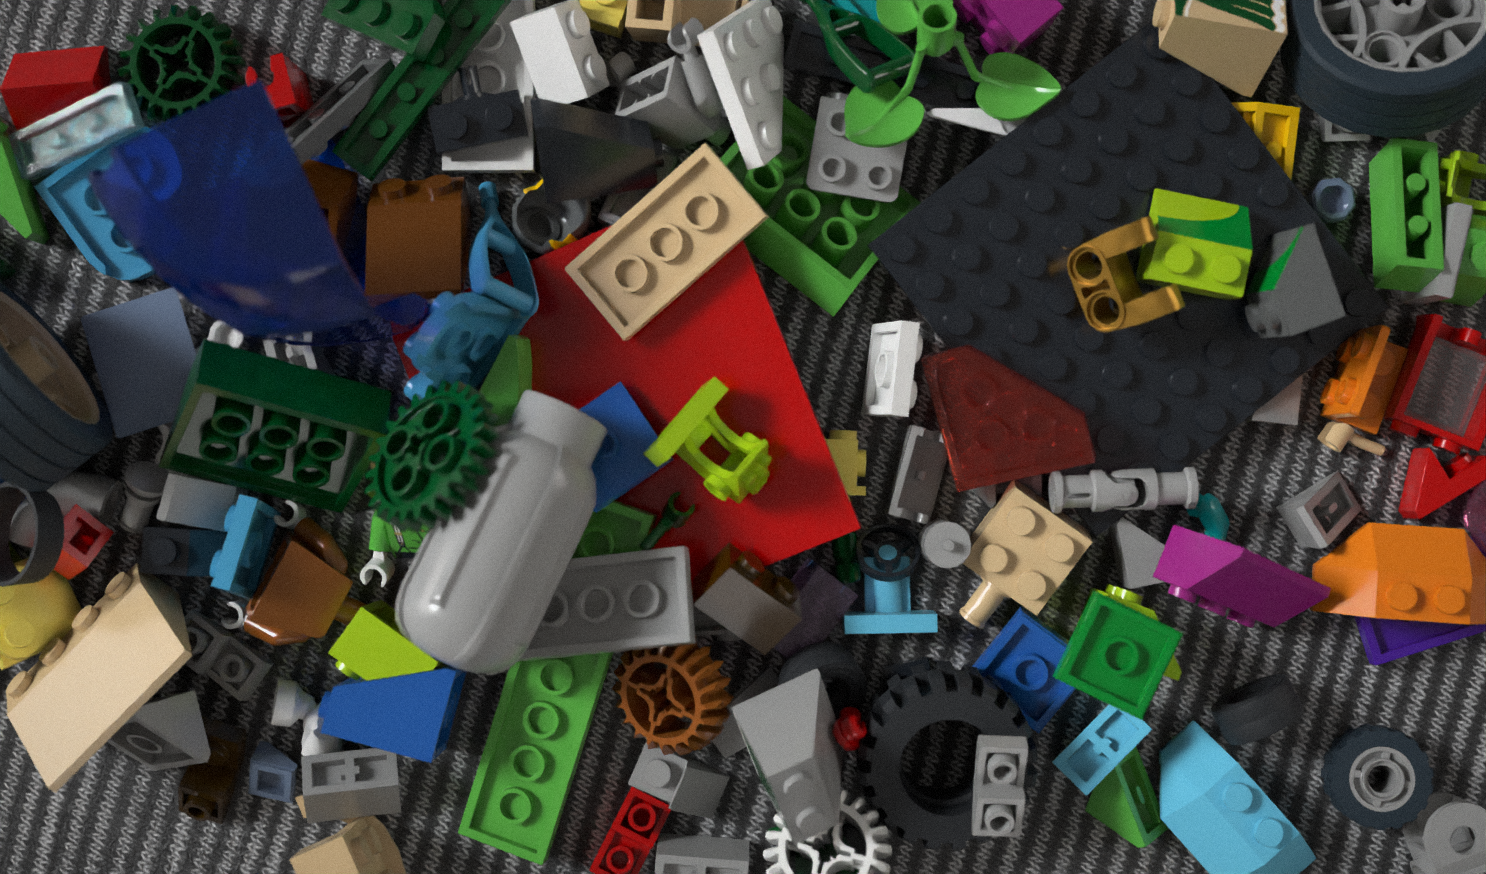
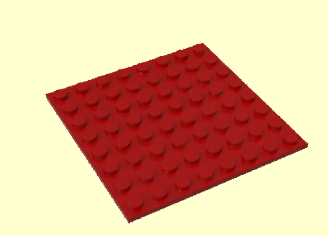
[387,225,862,595]

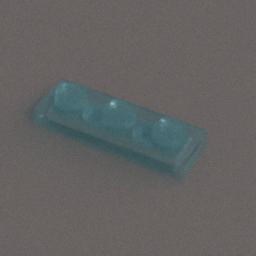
[8,81,145,181]

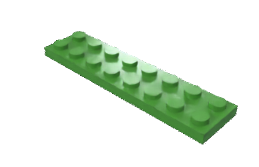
[458,500,657,865]

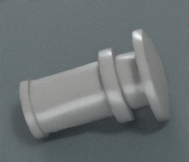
[119,461,169,533]

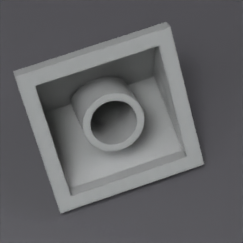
[107,690,211,771]

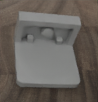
[806,93,907,203]

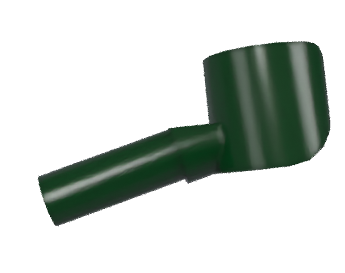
[639,492,695,550]

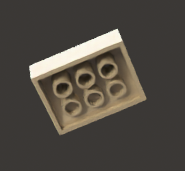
[6,563,193,793]

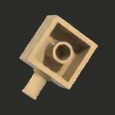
[959,478,1093,629]

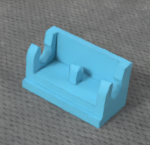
[1052,705,1152,796]

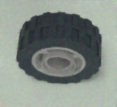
[1321,724,1434,831]

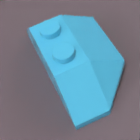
[1159,720,1316,874]

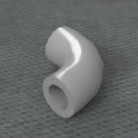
[9,471,123,548]

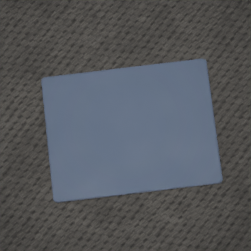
[81,287,197,438]

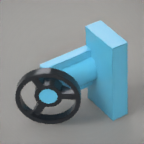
[842,523,938,634]

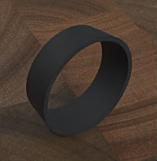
[0,482,64,586]

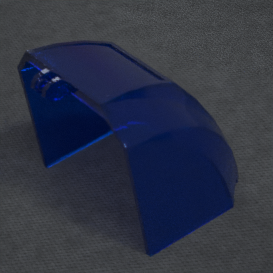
[86,80,432,347]

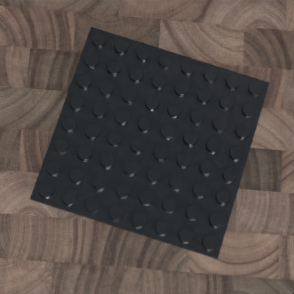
[867,20,1388,537]

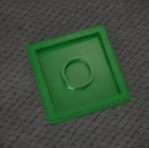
[1053,591,1183,720]

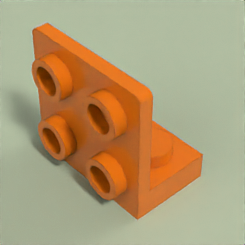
[1320,325,1409,435]

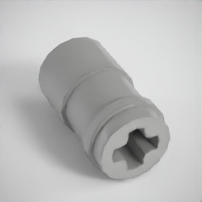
[918,519,971,569]

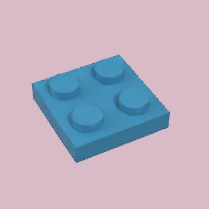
[210,494,281,599]

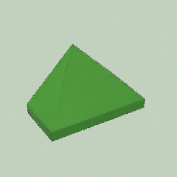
[1085,747,1169,848]

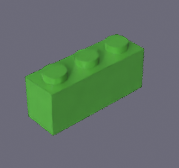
[1369,137,1444,293]

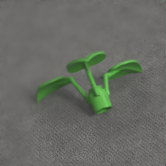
[844,0,1061,148]

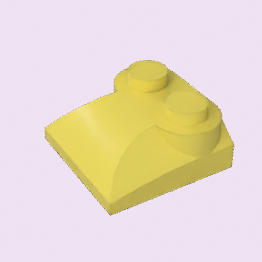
[0,557,82,670]

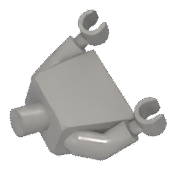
[605,18,731,149]

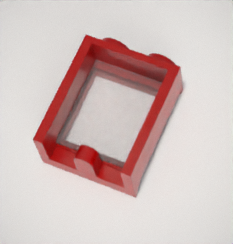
[1383,313,1486,455]

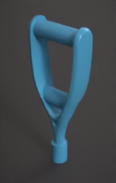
[469,181,539,318]

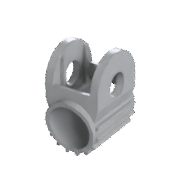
[1403,792,1486,874]

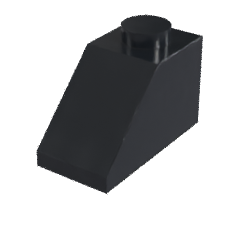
[140,524,228,576]

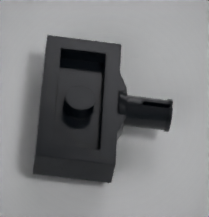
[427,65,529,155]

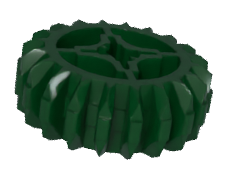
[118,4,247,130]

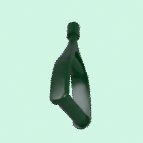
[799,0,921,94]

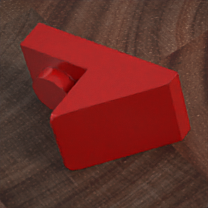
[1399,448,1486,519]

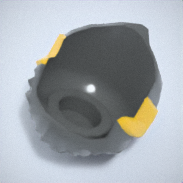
[510,179,592,255]

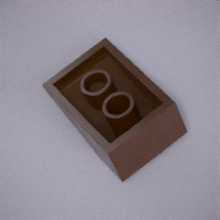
[365,175,473,304]

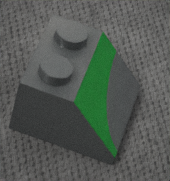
[1245,223,1346,338]

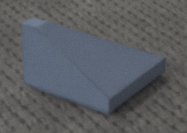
[248,741,297,804]

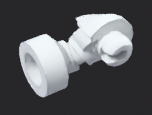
[271,679,342,756]

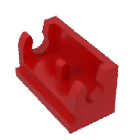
[246,53,314,132]

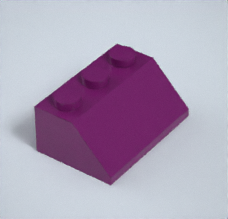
[1153,525,1331,629]

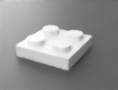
[861,320,923,417]

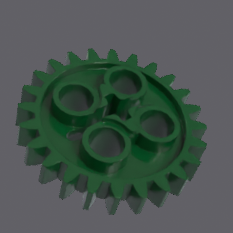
[365,380,499,533]

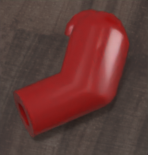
[832,707,867,752]

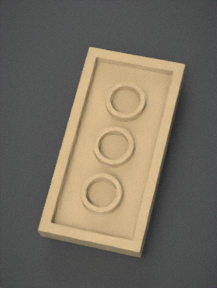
[564,143,769,340]

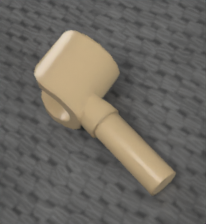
[1317,421,1385,456]

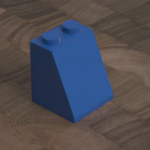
[318,663,468,763]

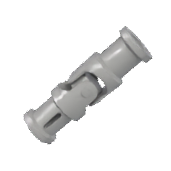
[1048,467,1199,513]

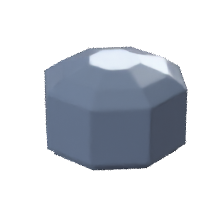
[1306,178,1356,224]

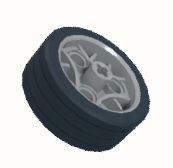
[1280,0,1486,137]

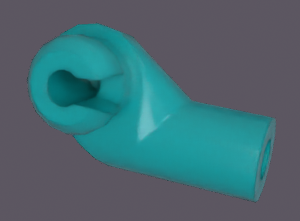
[1186,493,1230,542]

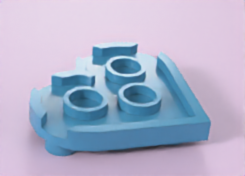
[35,126,189,282]
[403,292,530,401]

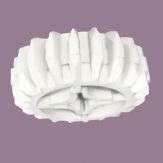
[763,790,892,874]

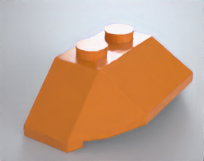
[1310,522,1486,625]

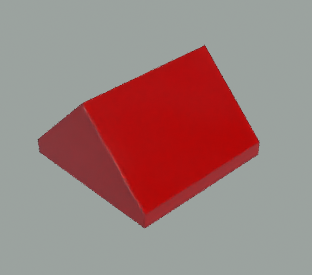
[0,46,115,145]

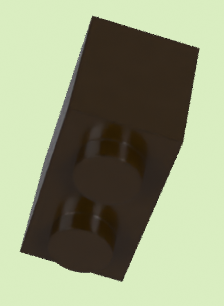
[693,542,802,655]

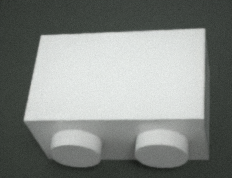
[510,0,610,104]

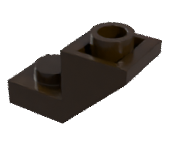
[178,716,246,824]

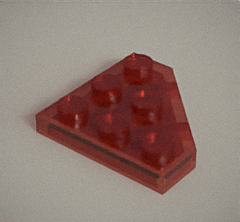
[921,345,1096,492]

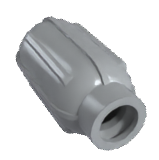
[396,390,607,675]

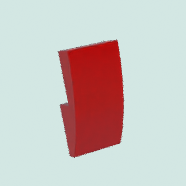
[589,786,671,874]

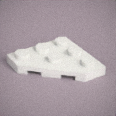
[697,0,784,170]

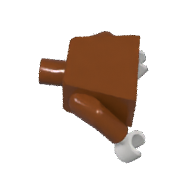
[221,500,367,646]

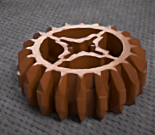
[612,635,734,756]

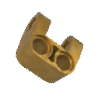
[1067,216,1185,332]

